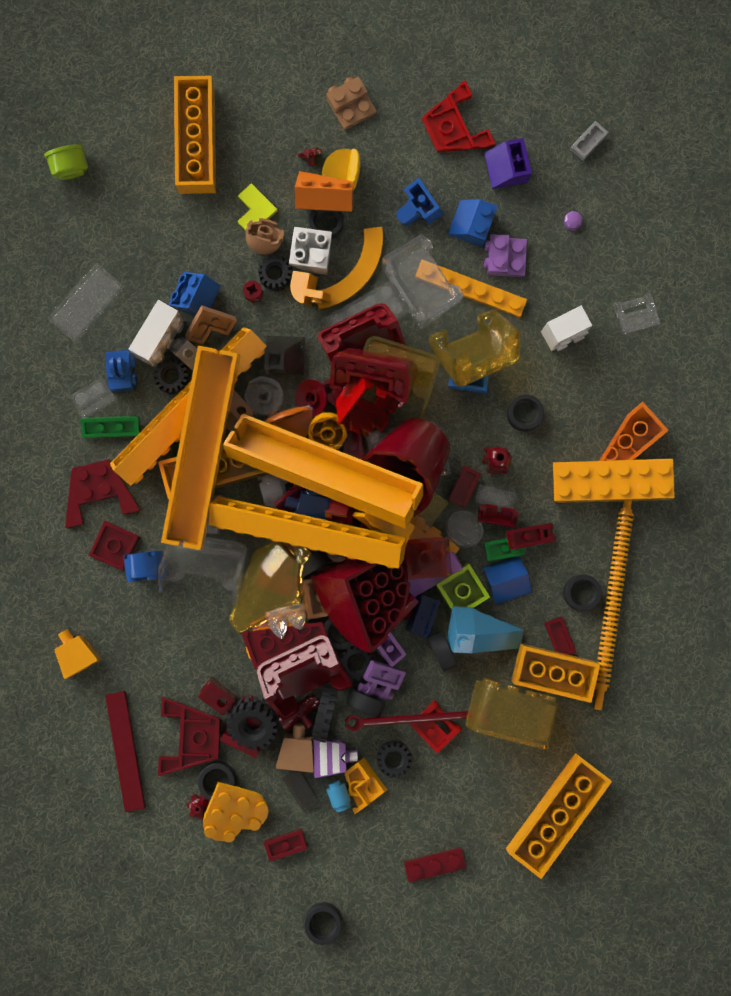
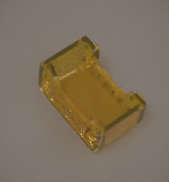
[465,678,559,750]

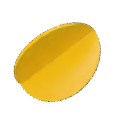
[322,149,361,190]

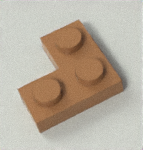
[185,305,237,345]

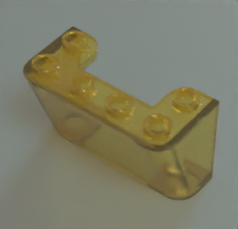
[429,309,520,387]

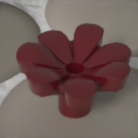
[297,147,322,166]
[187,794,210,819]

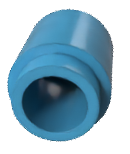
[326,780,351,812]

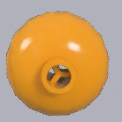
[308,412,347,450]

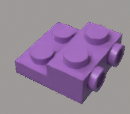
[484,234,527,277]

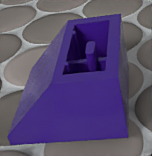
[484,138,532,189]

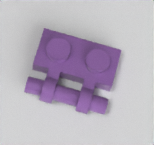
[358,660,406,700]

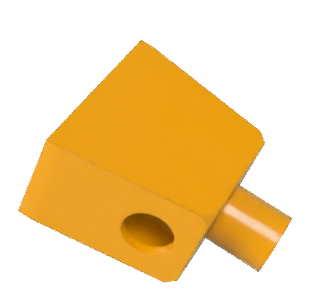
[55,629,102,679]

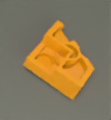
[344,758,387,814]

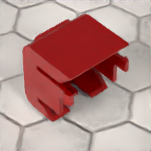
[336,376,404,434]

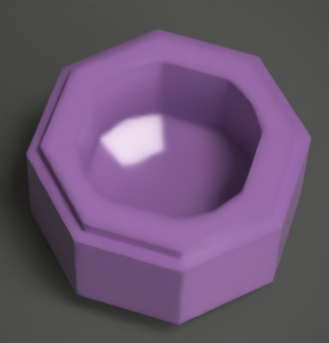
[563,211,583,231]

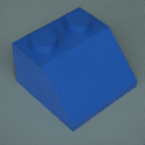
[448,199,498,247]

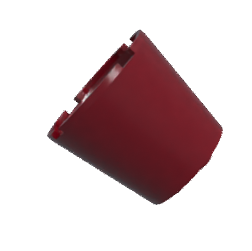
[362,418,450,515]

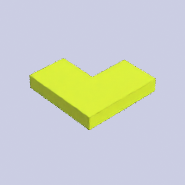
[237,183,277,231]

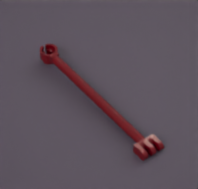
[345,703,490,732]

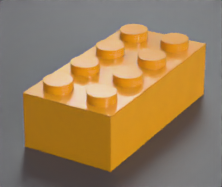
[511,643,600,703]

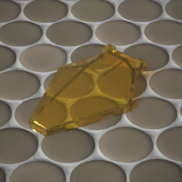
[228,541,311,634]

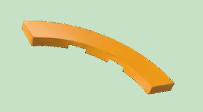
[318,226,383,310]

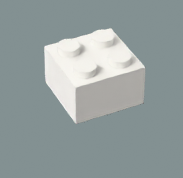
[541,305,592,351]

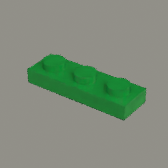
[80,416,141,438]

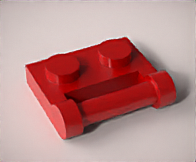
[410,700,462,753]

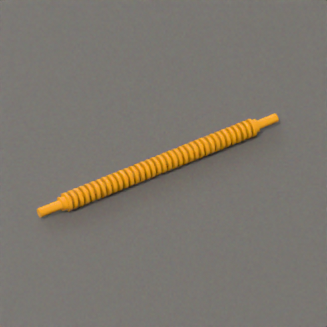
[594,501,634,710]

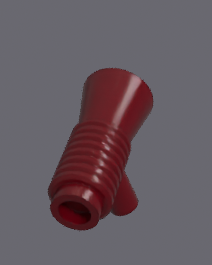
[279,693,320,732]

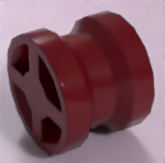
[243,281,263,303]

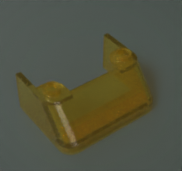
[363,336,440,418]

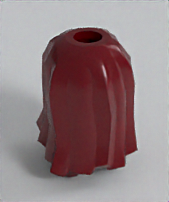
[482,447,512,475]

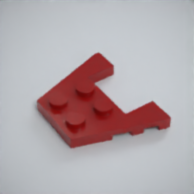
[422,80,495,153]

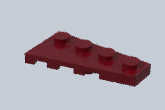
[241,622,329,669]

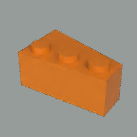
[295,171,354,212]

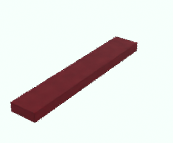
[105,691,145,812]

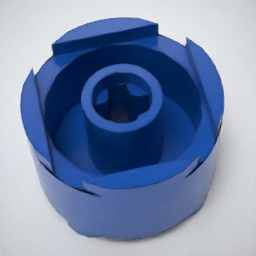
[123,550,165,582]

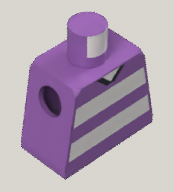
[314,739,358,778]

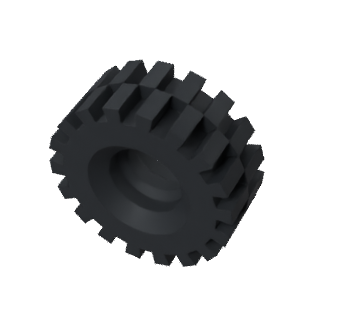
[227,696,279,750]

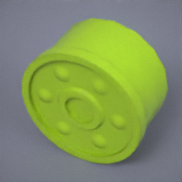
[44,144,88,180]

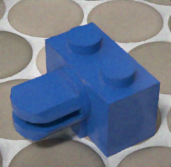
[397,178,444,226]
[105,350,138,393]

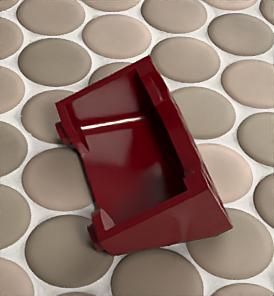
[318,303,409,388]
[330,348,417,403]
[257,635,353,720]

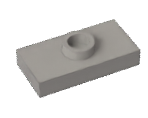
[570,121,609,161]

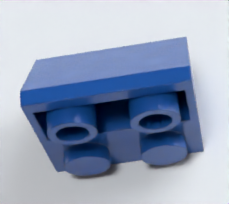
[168,272,221,317]

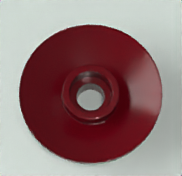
[295,379,327,417]

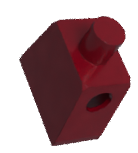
[197,676,237,715]

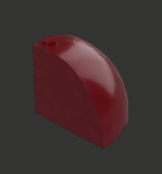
[310,547,410,653]

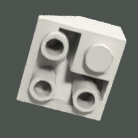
[289,227,332,275]

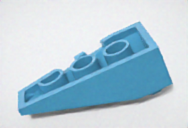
[447,606,524,653]

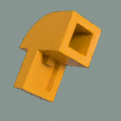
[290,271,331,307]

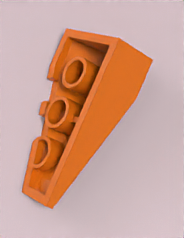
[599,402,669,461]

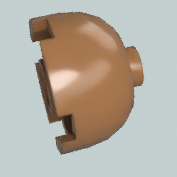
[246,218,284,255]

